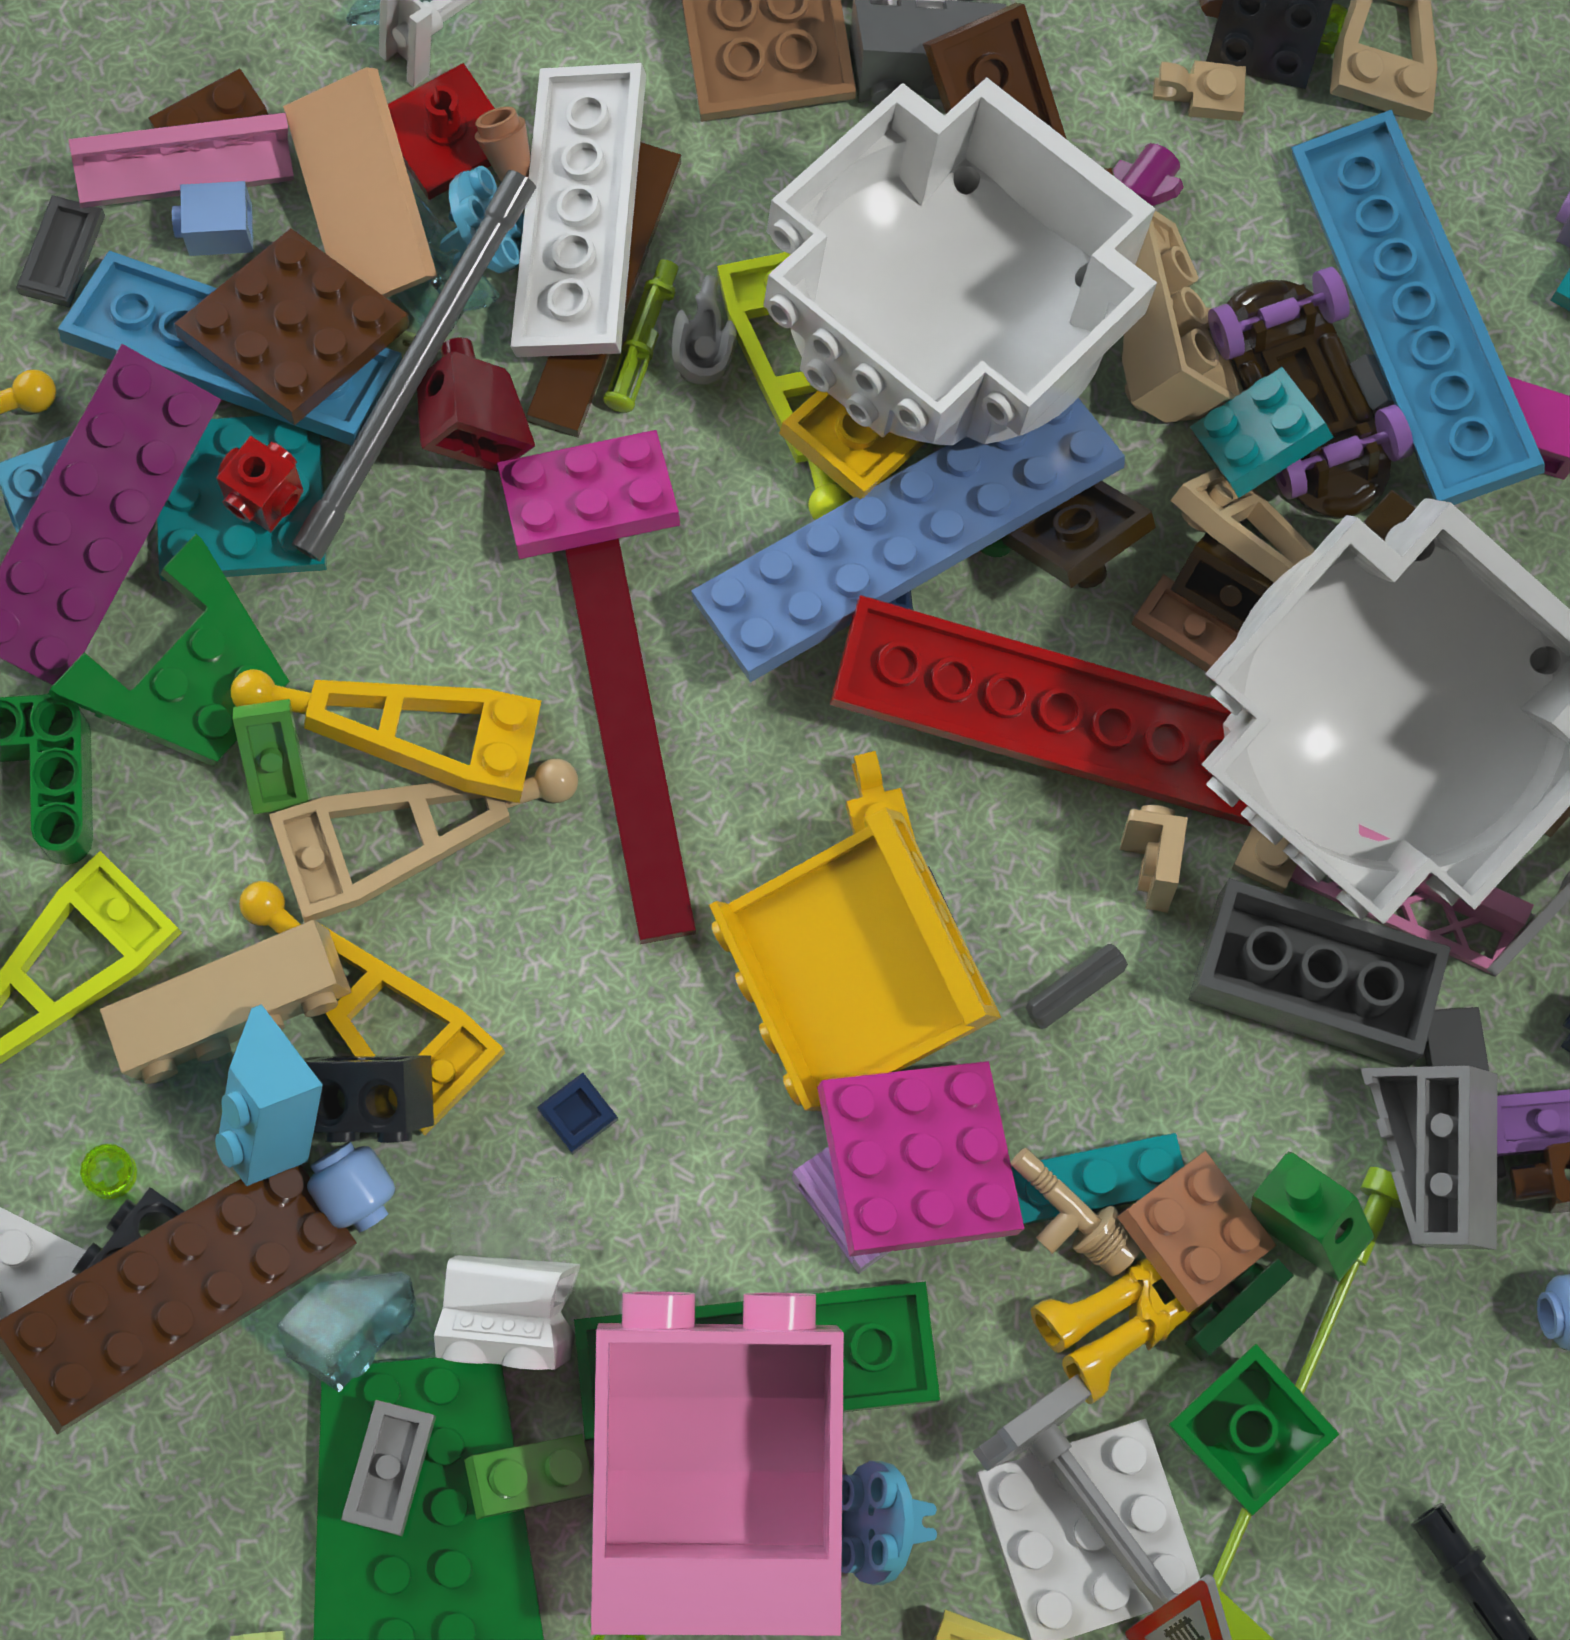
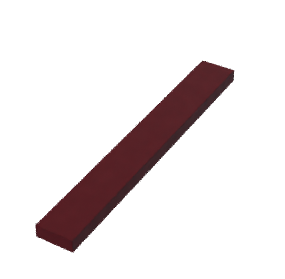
[565,538,696,945]

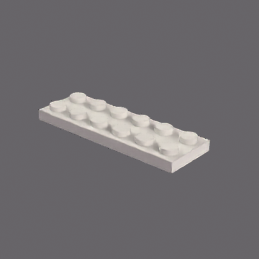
[510,63,646,357]

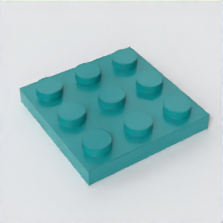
[157,415,327,581]

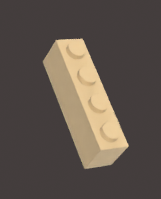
[100,919,352,1084]

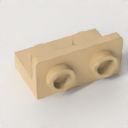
[1120,805,1188,913]

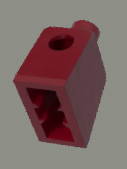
[417,337,535,472]

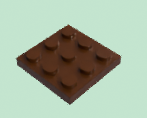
[174,228,409,425]

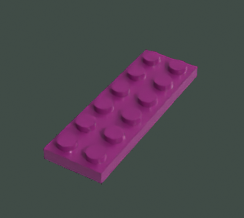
[0,344,221,686]

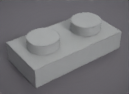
[341,1400,436,1536]

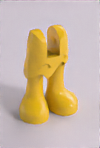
[1030,1257,1208,1404]

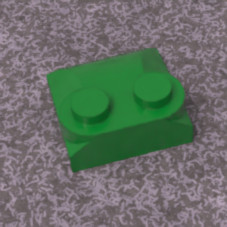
[1167,1344,1339,1516]

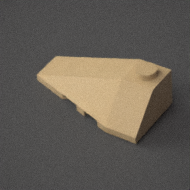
[1122,211,1244,423]

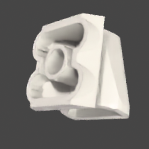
[434,1255,580,1370]

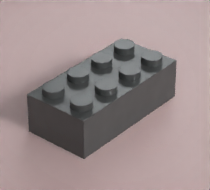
[1188,878,1451,1067]

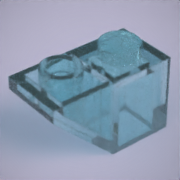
[277,1271,418,1392]

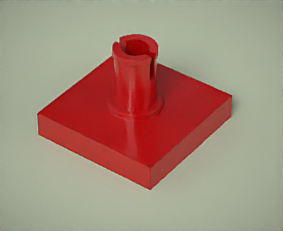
[388,63,495,200]

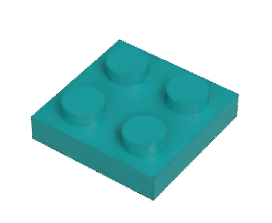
[1190,367,1334,498]

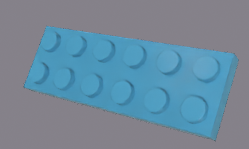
[58,251,402,446]

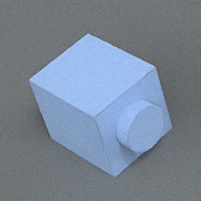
[172,181,253,256]

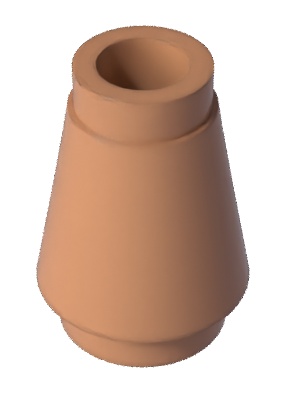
[475,107,531,182]

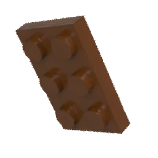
[923,3,1067,139]

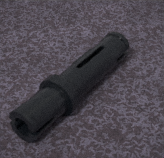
[1411,1503,1538,1640]

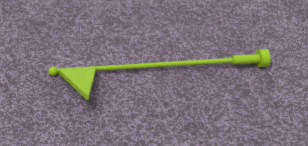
[1212,1167,1402,1640]

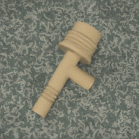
[1011,1148,1141,1277]

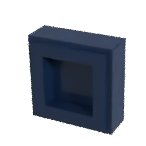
[537,1073,618,1155]

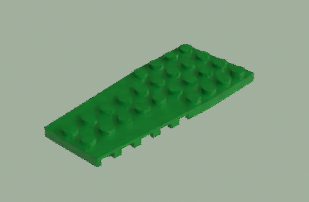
[313,1357,545,1640]

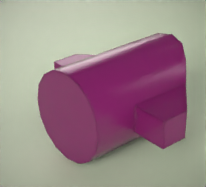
[1113,143,1184,207]

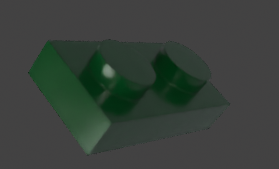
[1185,1258,1294,1361]

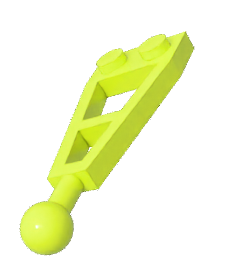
[717,252,851,520]
[0,851,182,1064]

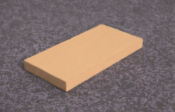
[283,67,437,298]

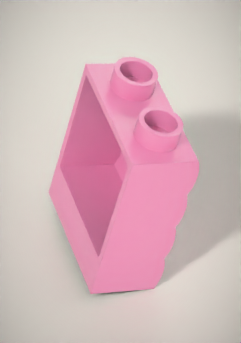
[591,1291,844,1636]

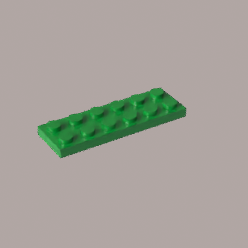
[574,1281,940,1441]

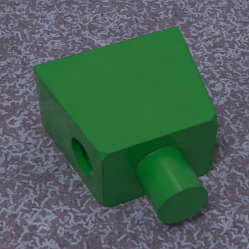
[1250,1151,1374,1282]

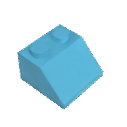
[215,1004,323,1186]

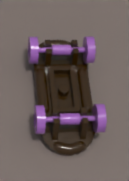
[1208,266,1414,519]

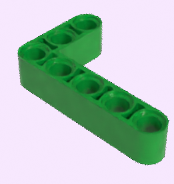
[0,694,93,865]

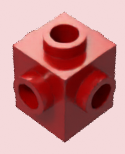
[217,435,304,533]

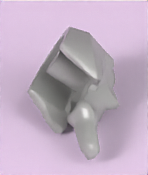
[672,275,737,384]

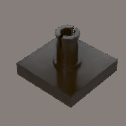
[1002,481,1156,588]

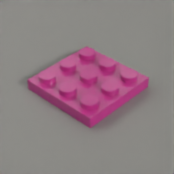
[817,1061,1024,1257]

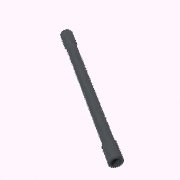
[291,170,536,561]

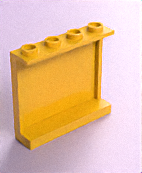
[709,807,1001,1111]

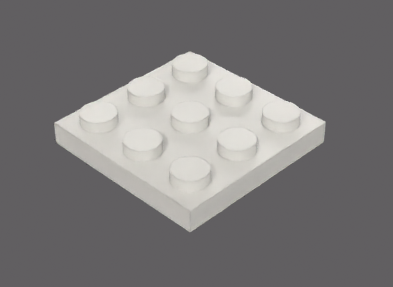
[976,1419,1200,1640]

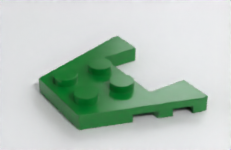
[48,534,290,766]

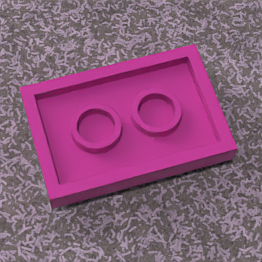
[497,430,680,559]

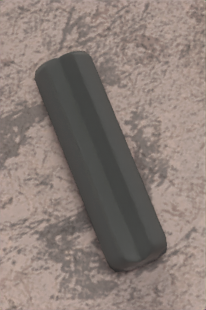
[1026,944,1128,1029]

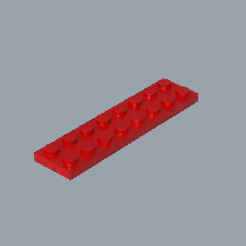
[830,595,1253,827]

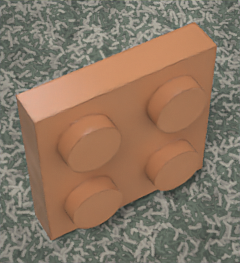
[1117,1150,1277,1313]

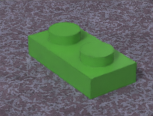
[233,699,310,814]
[464,1434,594,1520]

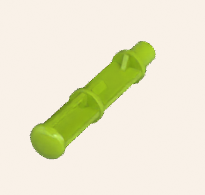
[603,259,679,413]

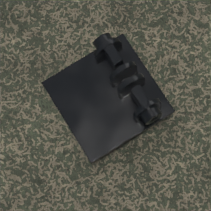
[1206,0,1333,89]

